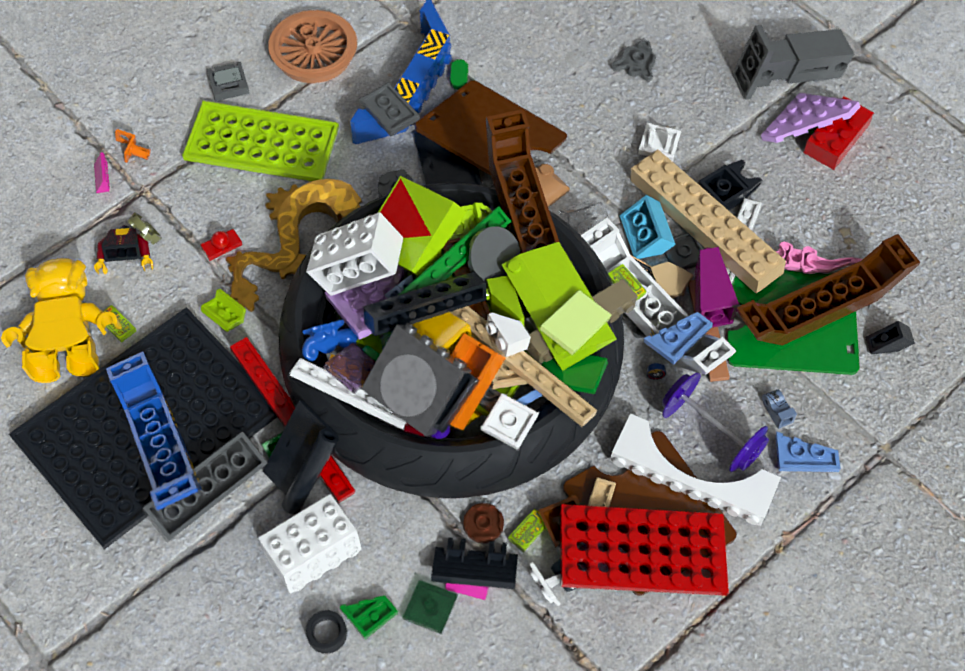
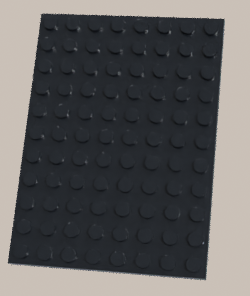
[9,307,277,550]

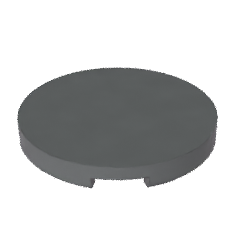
[468,227,521,285]

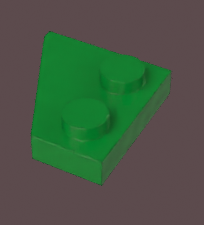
[339,595,398,640]

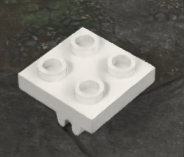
[638,123,681,162]

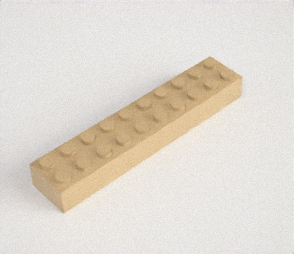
[631,150,786,294]

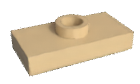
[588,477,616,507]

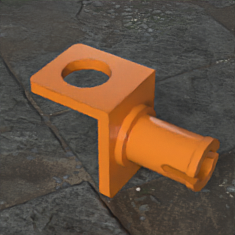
[115,129,151,163]

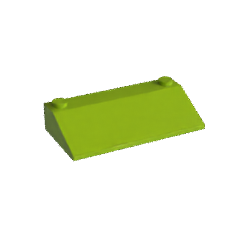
[502,242,617,370]

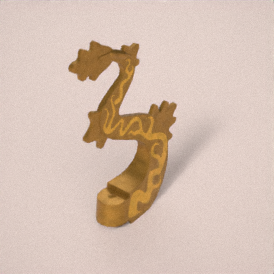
[226,179,362,312]

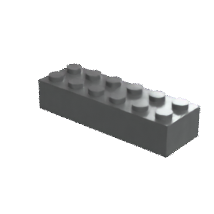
[142,431,268,543]

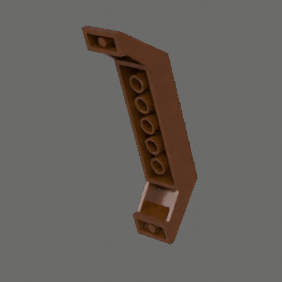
[486,109,560,254]
[736,234,920,346]

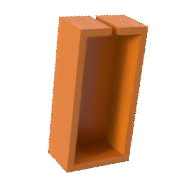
[450,333,506,430]

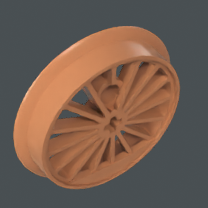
[269,10,357,83]

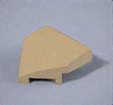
[651,262,694,299]

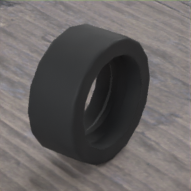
[306,610,347,654]

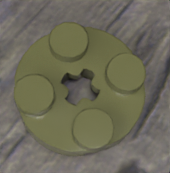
[127,212,162,245]

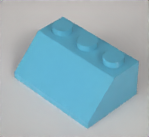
[619,195,676,259]

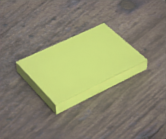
[540,290,611,355]

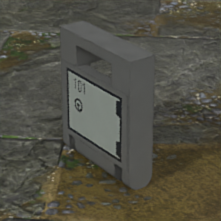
[207,61,250,101]

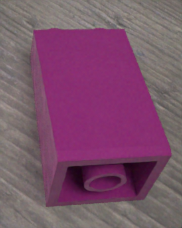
[695,247,739,328]

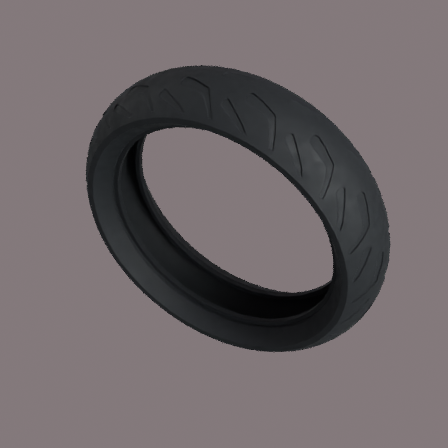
[278,183,624,498]

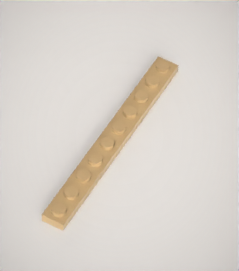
[450,306,597,427]

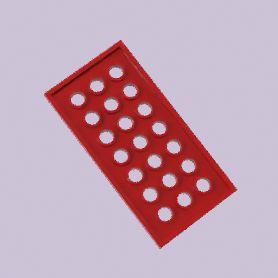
[560,504,729,596]

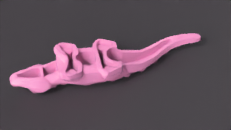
[776,241,863,274]

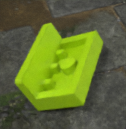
[200,288,246,332]

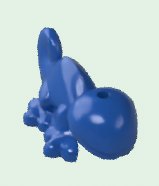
[302,320,358,362]

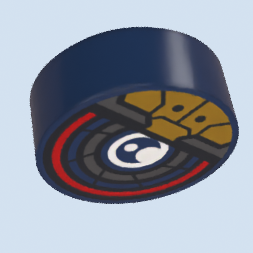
[646,363,666,380]

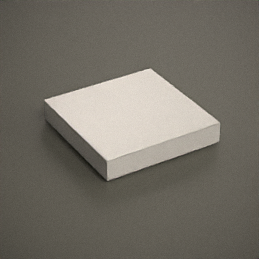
[481,393,539,450]

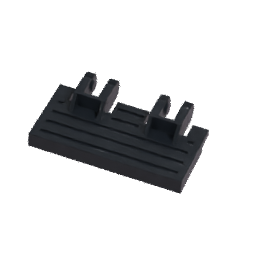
[431,537,518,589]

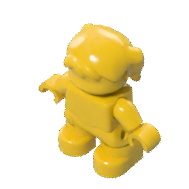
[1,258,122,383]

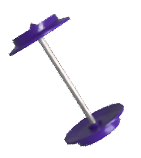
[661,372,769,473]

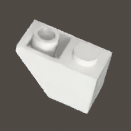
[486,313,530,357]

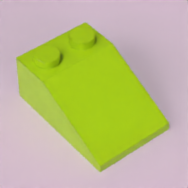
[486,276,524,326]

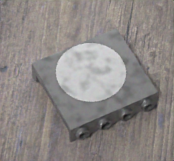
[361,323,472,436]

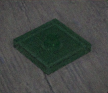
[403,580,458,635]

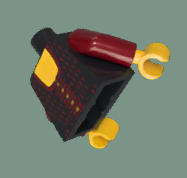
[94,225,154,274]

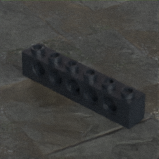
[363,271,487,336]

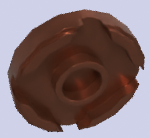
[463,503,504,544]

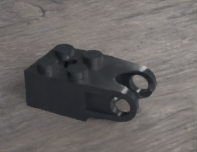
[698,160,763,210]

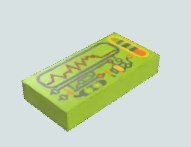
[608,264,647,301]
[103,305,136,343]
[508,509,546,552]

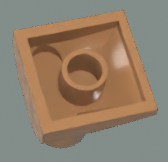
[535,164,570,207]

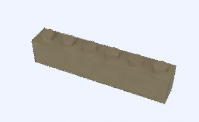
[527,279,638,364]

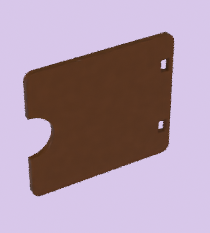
[415,80,567,176]
[563,431,737,596]

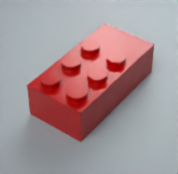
[803,96,874,170]

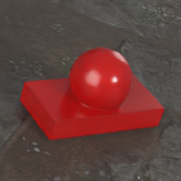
[200,229,243,261]

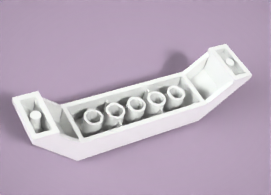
[581,218,736,375]

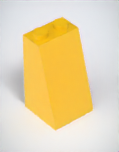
[393,312,472,356]

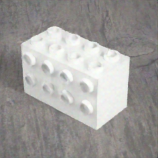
[306,212,403,296]
[258,494,361,594]

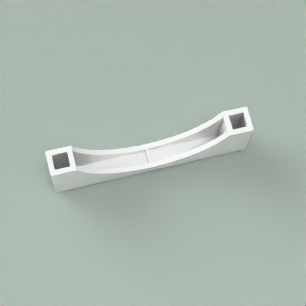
[610,414,781,526]

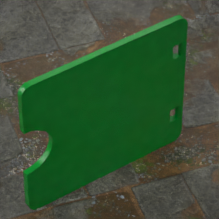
[727,271,860,375]

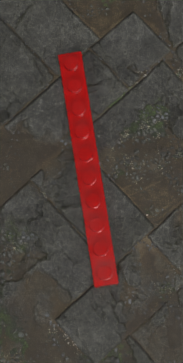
[230,337,356,504]

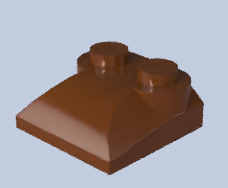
[538,495,587,548]

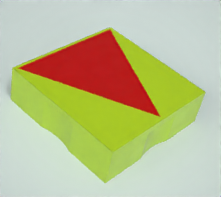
[378,176,466,277]

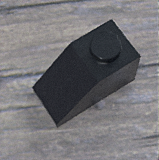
[865,321,915,354]

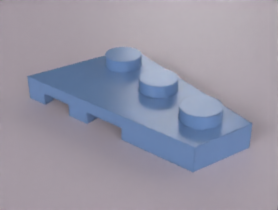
[644,312,713,365]
[775,432,840,472]

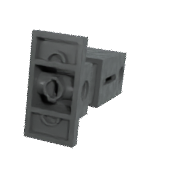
[733,25,854,99]

